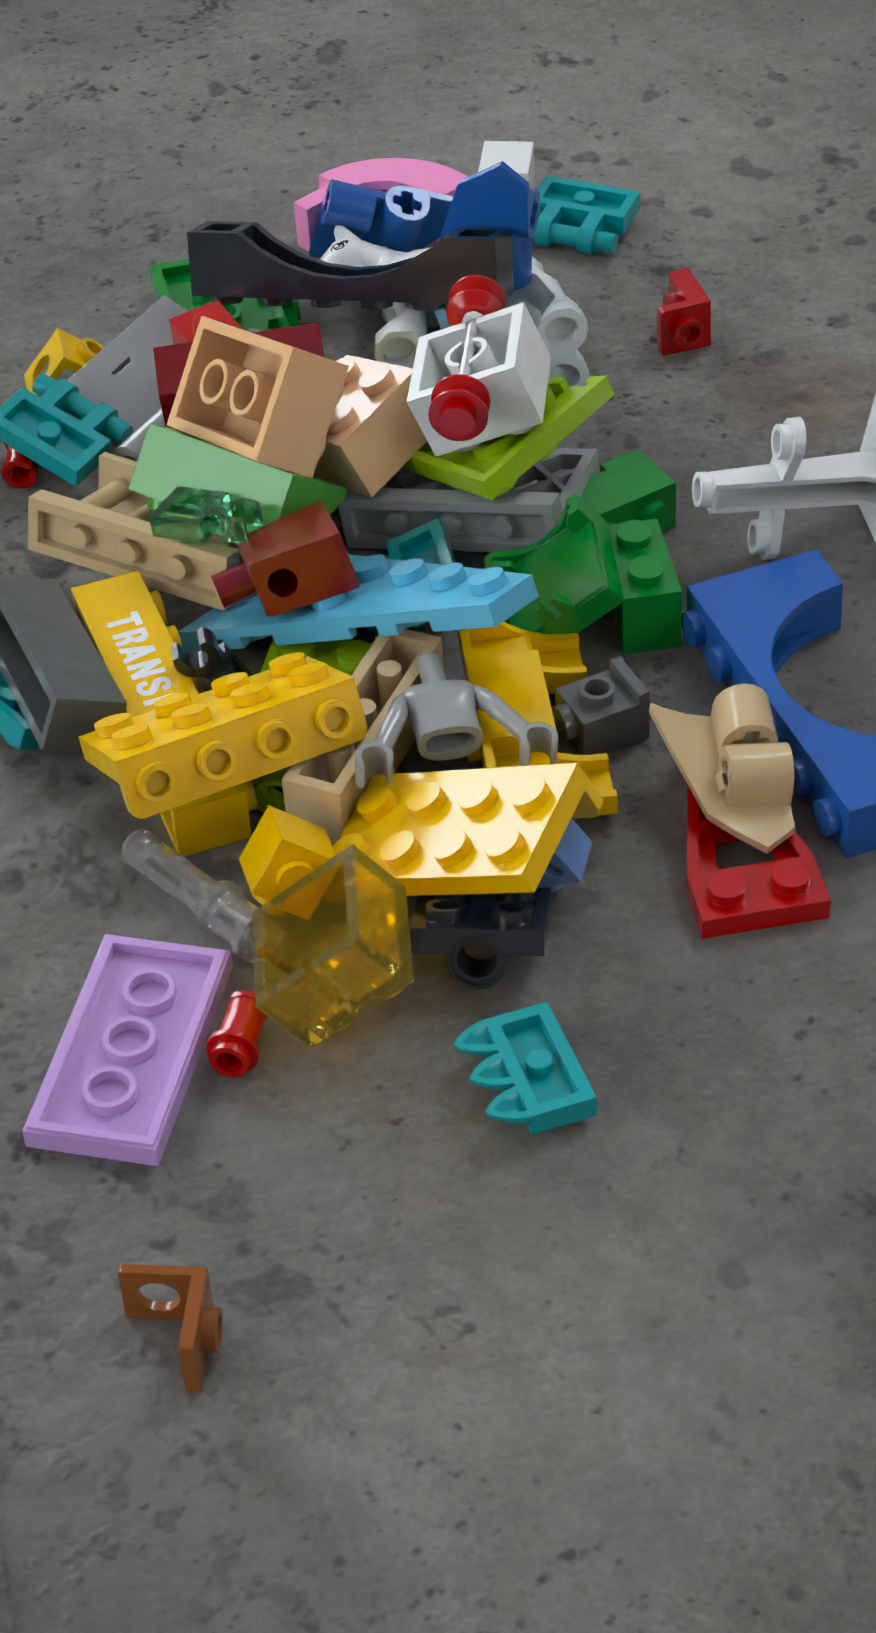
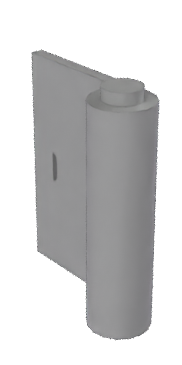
[67,295,260,461]

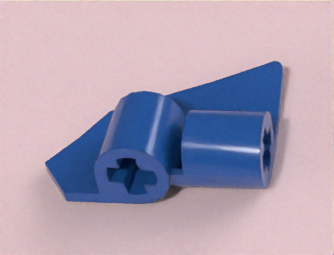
[438,161,540,291]
[309,179,453,257]

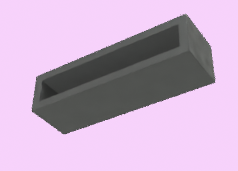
[0,575,127,754]

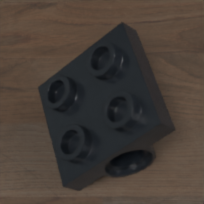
[409,888,551,990]

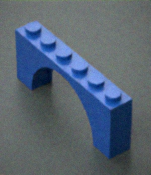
[682,549,876,859]

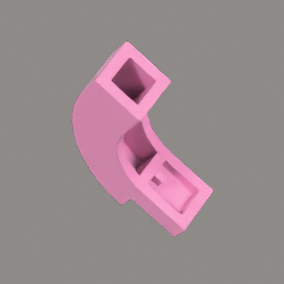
[294,158,468,252]

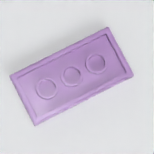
[22,934,233,1166]

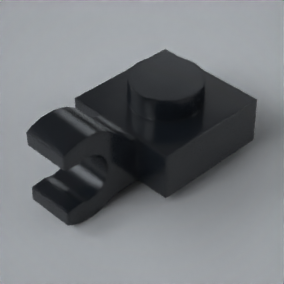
[171,627,253,692]

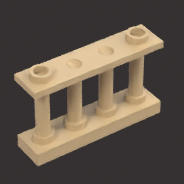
[28,452,244,611]

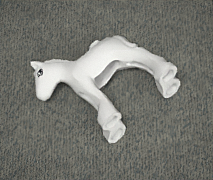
[320,225,590,386]

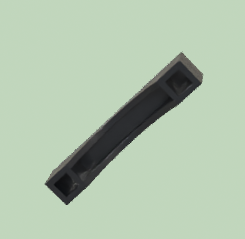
[187,221,514,311]

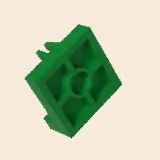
[484,494,625,634]

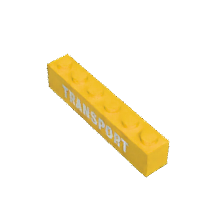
[71,570,257,858]

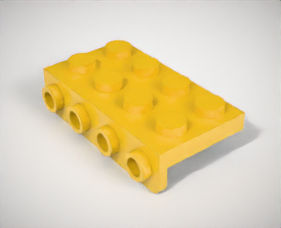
[78,652,368,819]
[323,763,604,898]

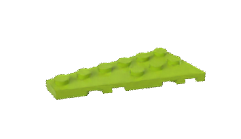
[401,376,615,501]

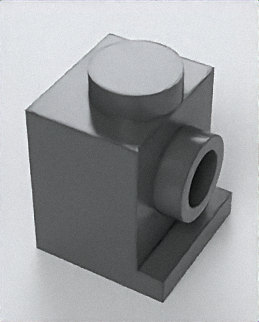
[552,656,650,755]

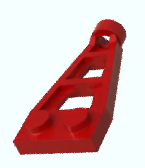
[686,784,831,939]

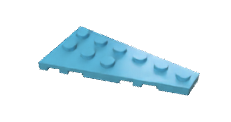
[178,552,539,653]

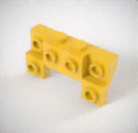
[458,621,618,819]

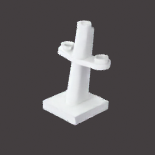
[692,394,876,560]

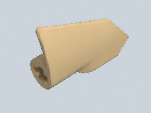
[649,684,796,854]

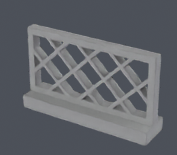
[338,448,600,553]

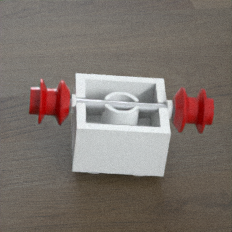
[407,275,551,457]

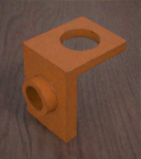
[118,1264,223,1393]

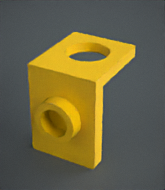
[24,328,104,397]

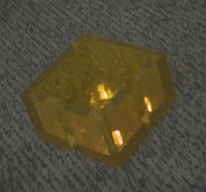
[253,844,414,1048]

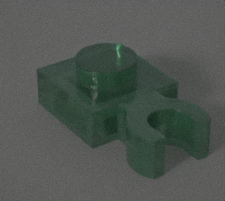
[149,486,263,544]

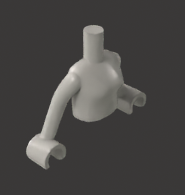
[355,652,558,788]

